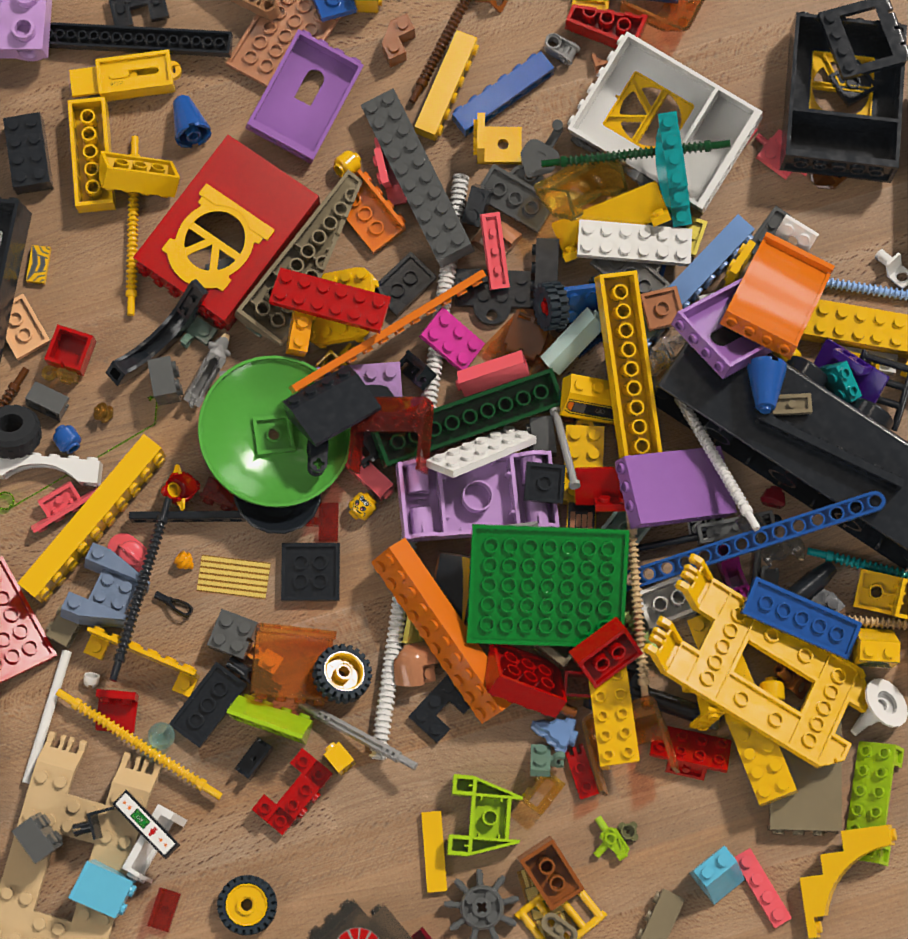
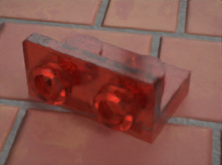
[199,476,238,511]

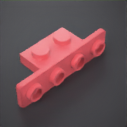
[372,137,408,206]
[31,480,98,533]

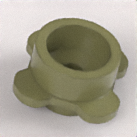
[618,821,639,841]

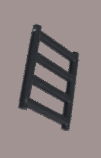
[849,349,908,431]

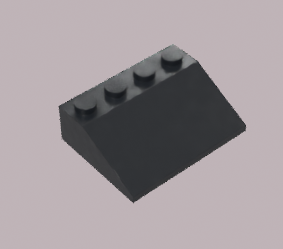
[282,364,382,447]

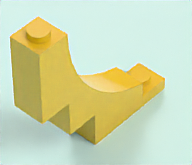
[800,825,897,939]

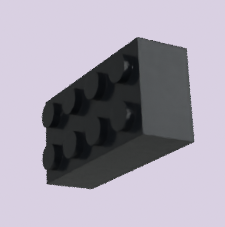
[3,112,54,195]

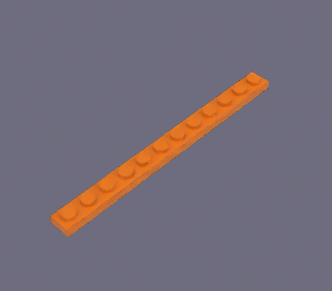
[289,269,487,394]

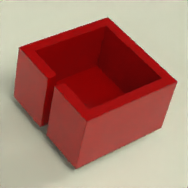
[44,324,97,376]

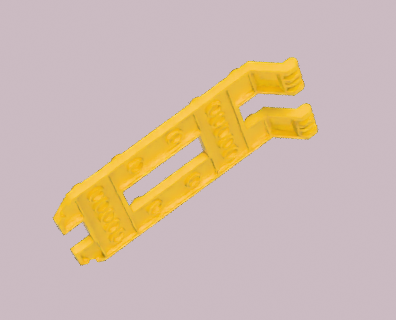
[642,553,868,768]

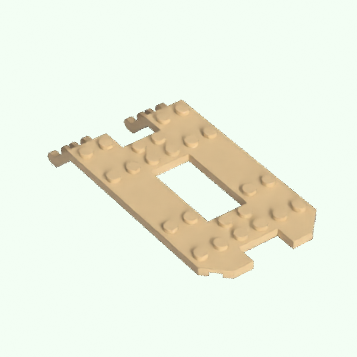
[0,731,163,939]

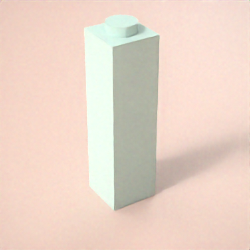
[540,307,601,375]

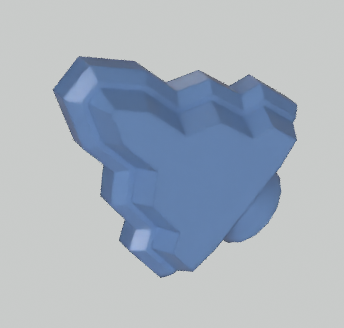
[530,718,579,753]

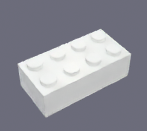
[640,575,697,632]

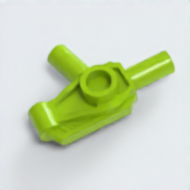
[593,815,630,861]

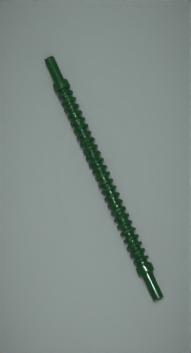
[541,140,731,168]

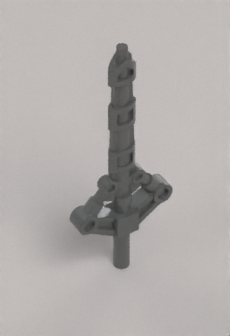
[571,137,662,194]

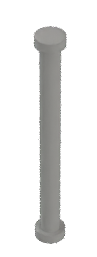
[550,407,581,490]

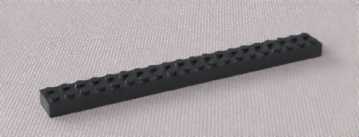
[49,22,233,57]

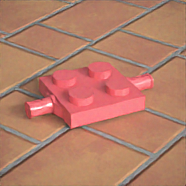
[755,129,808,180]

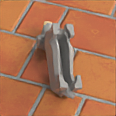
[183,333,231,408]

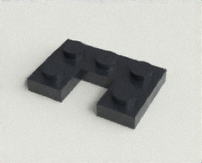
[109,0,170,26]
[408,674,470,744]

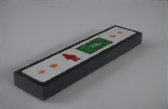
[112,790,180,860]

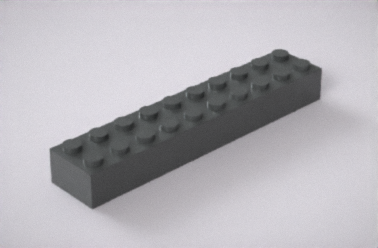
[361,88,474,268]

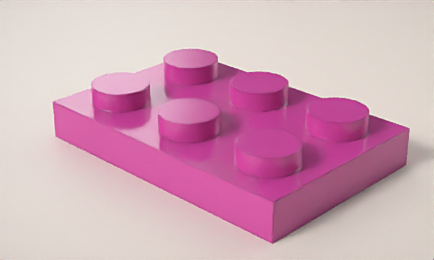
[419,307,485,371]

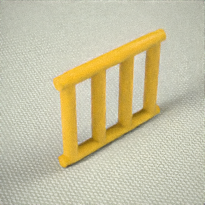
[514,890,607,939]

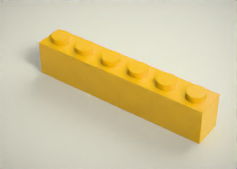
[414,30,479,141]

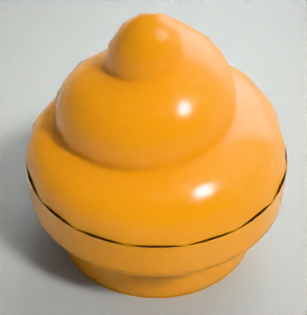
[174,550,194,570]

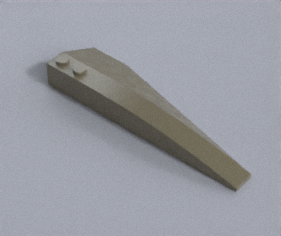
[234,170,363,346]

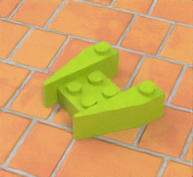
[446,774,523,857]

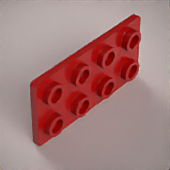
[575,467,626,512]
[649,723,732,781]

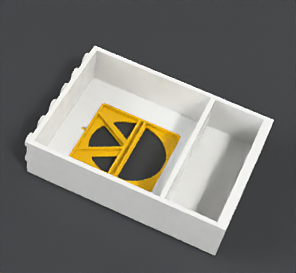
[567,32,763,214]

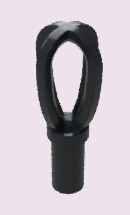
[154,591,193,618]

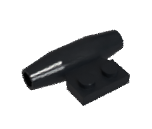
[787,561,845,613]

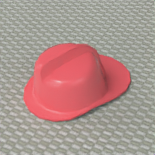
[107,533,148,572]

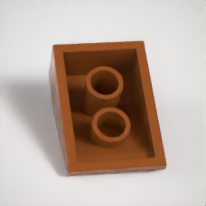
[517,836,585,911]

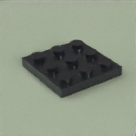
[281,543,340,601]

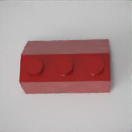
[569,617,643,689]

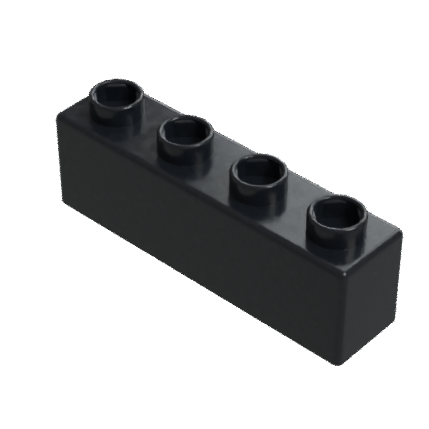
[654,326,908,570]

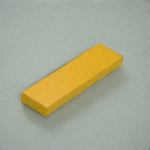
[421,811,447,893]

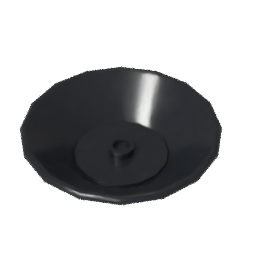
[234,494,321,534]

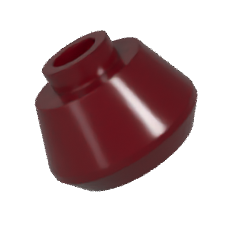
[760,486,786,509]

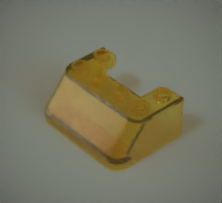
[534,160,628,221]

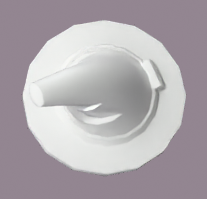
[850,678,908,736]

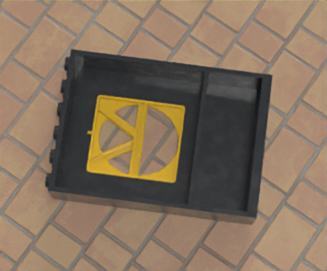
[779,12,907,183]

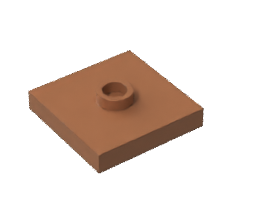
[640,286,683,332]

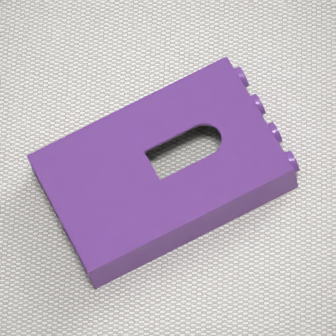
[245,29,364,164]
[671,278,773,379]

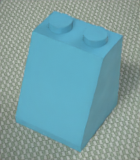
[689,846,745,905]
[68,859,137,918]

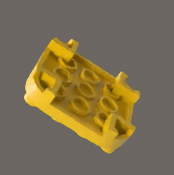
[309,267,379,349]

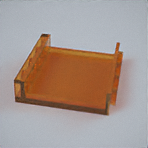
[250,623,337,706]

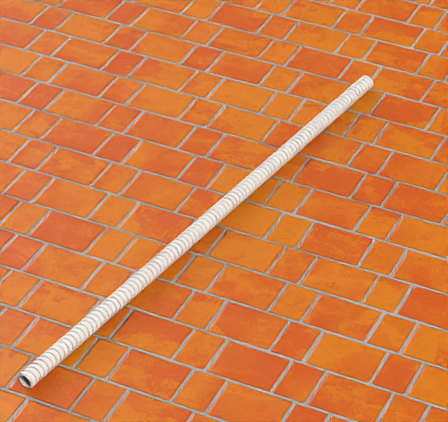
[369,173,469,760]

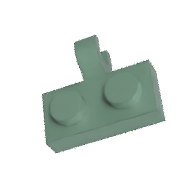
[180,316,218,349]
[530,744,565,777]

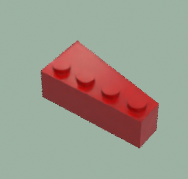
[565,4,648,49]

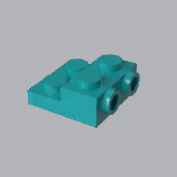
[820,361,862,403]

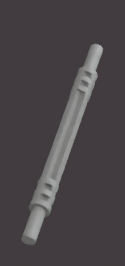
[298,701,418,770]

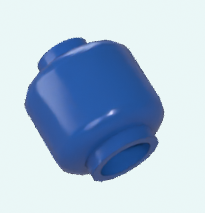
[53,425,81,454]

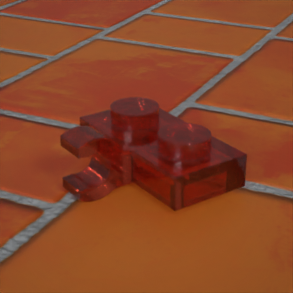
[306,503,339,542]

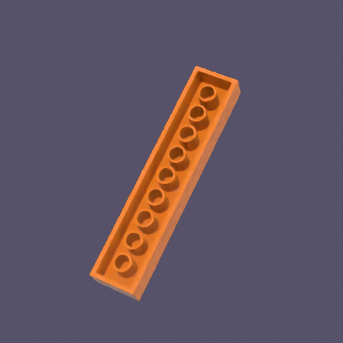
[371,538,513,724]

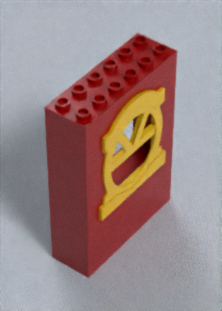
[133,135,320,331]

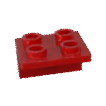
[95,689,139,734]

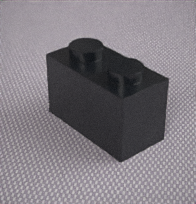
[461,184,493,227]

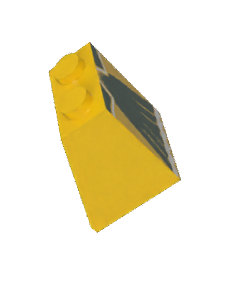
[852,628,900,669]

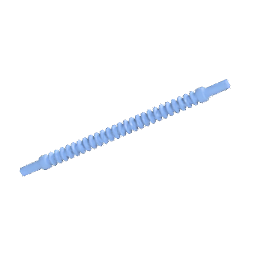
[825,278,908,301]

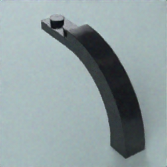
[105,279,209,386]

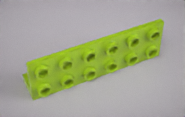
[843,741,904,866]

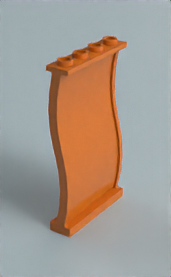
[719,232,835,360]

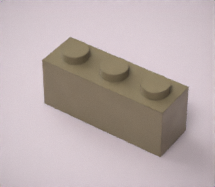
[636,888,685,939]

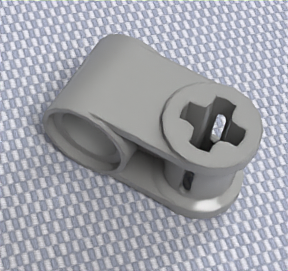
[544,33,580,66]

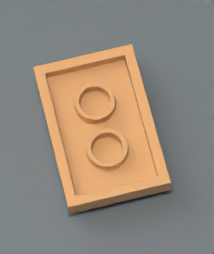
[6,294,51,361]

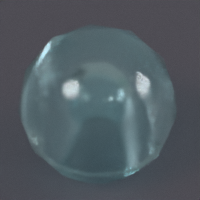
[148,722,175,750]

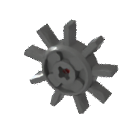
[444,869,519,939]

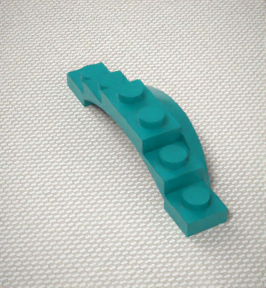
[655,111,692,227]

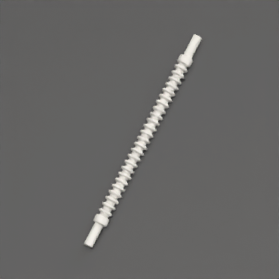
[674,398,761,531]

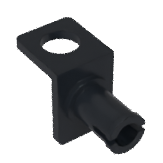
[72,807,115,840]

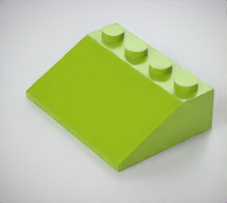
[226,694,314,745]

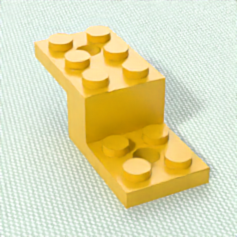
[852,568,908,619]

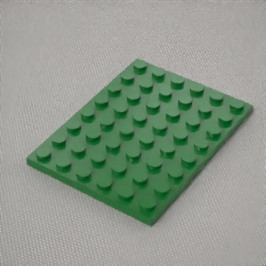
[466,524,630,647]

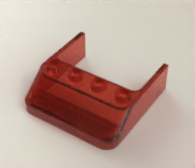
[347,396,434,474]

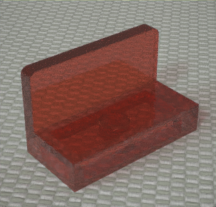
[147,887,181,932]

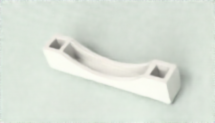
[0,452,103,487]

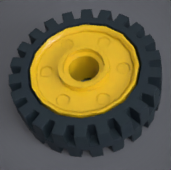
[217,875,277,935]

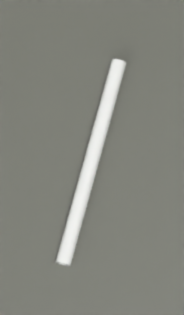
[22,650,72,784]

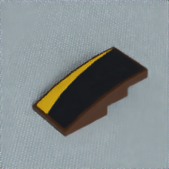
[434,550,470,625]

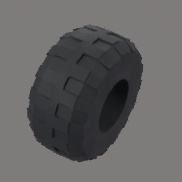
[0,404,42,460]

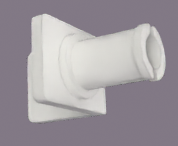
[875,249,908,289]

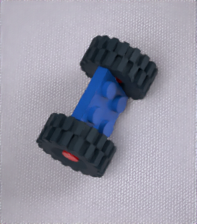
[533,276,599,331]

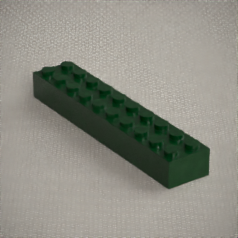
[371,368,561,469]

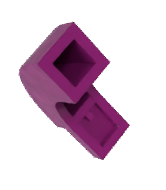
[717,545,750,597]

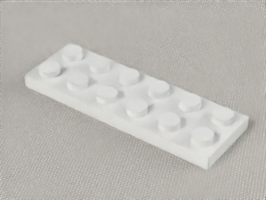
[577,219,692,267]
[426,426,536,478]

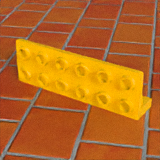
[551,181,671,263]
[83,626,200,697]
[589,666,640,771]

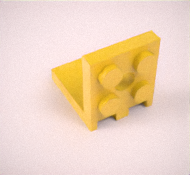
[473,113,522,164]

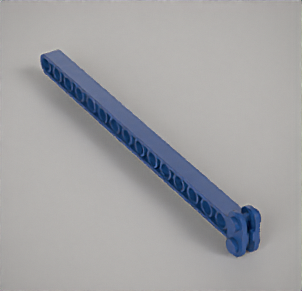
[626,491,886,592]

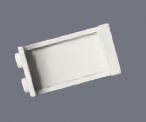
[122,804,187,884]

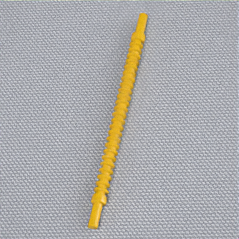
[125,136,140,316]
[55,688,223,800]

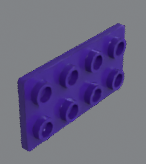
[814,339,889,404]

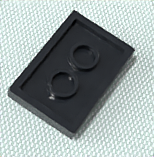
[378,251,437,317]

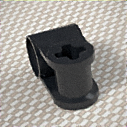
[307,439,329,477]

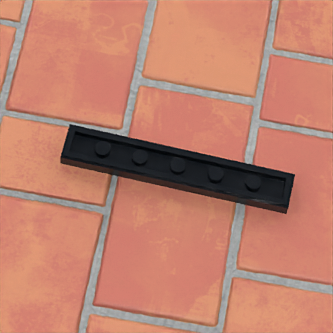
[129,511,246,523]

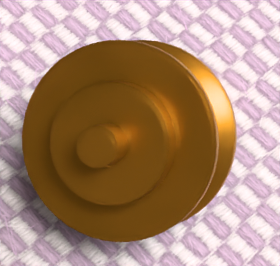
[93,402,114,423]

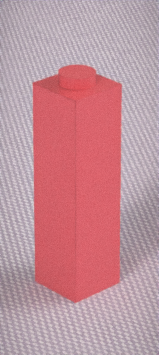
[455,350,530,397]
[344,445,394,501]

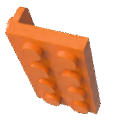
[346,169,406,254]

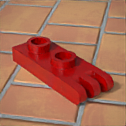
[565,743,599,800]

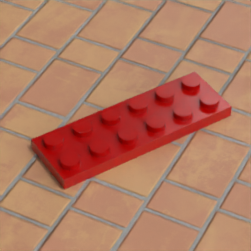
[269,267,391,334]

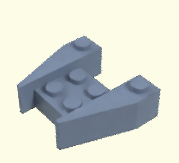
[60,542,150,628]

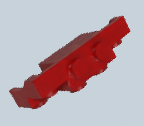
[251,748,334,836]

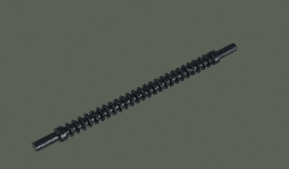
[109,497,172,682]

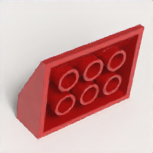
[485,644,568,718]

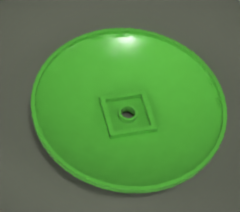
[198,355,353,508]

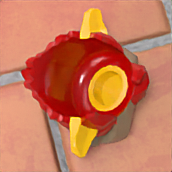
[161,464,201,511]

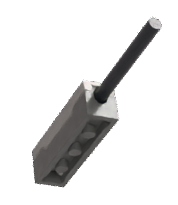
[636,510,782,553]

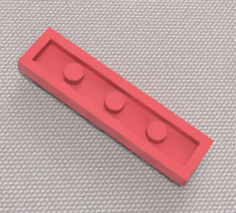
[480,212,510,290]
[734,848,792,928]

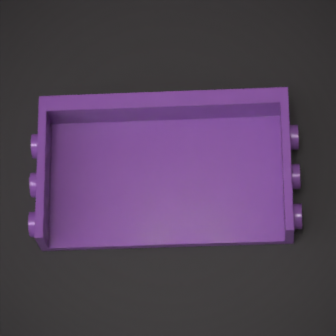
[615,446,737,529]

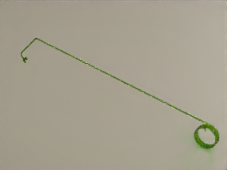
[0,396,157,510]

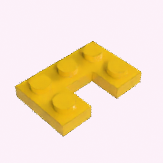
[723,240,756,287]

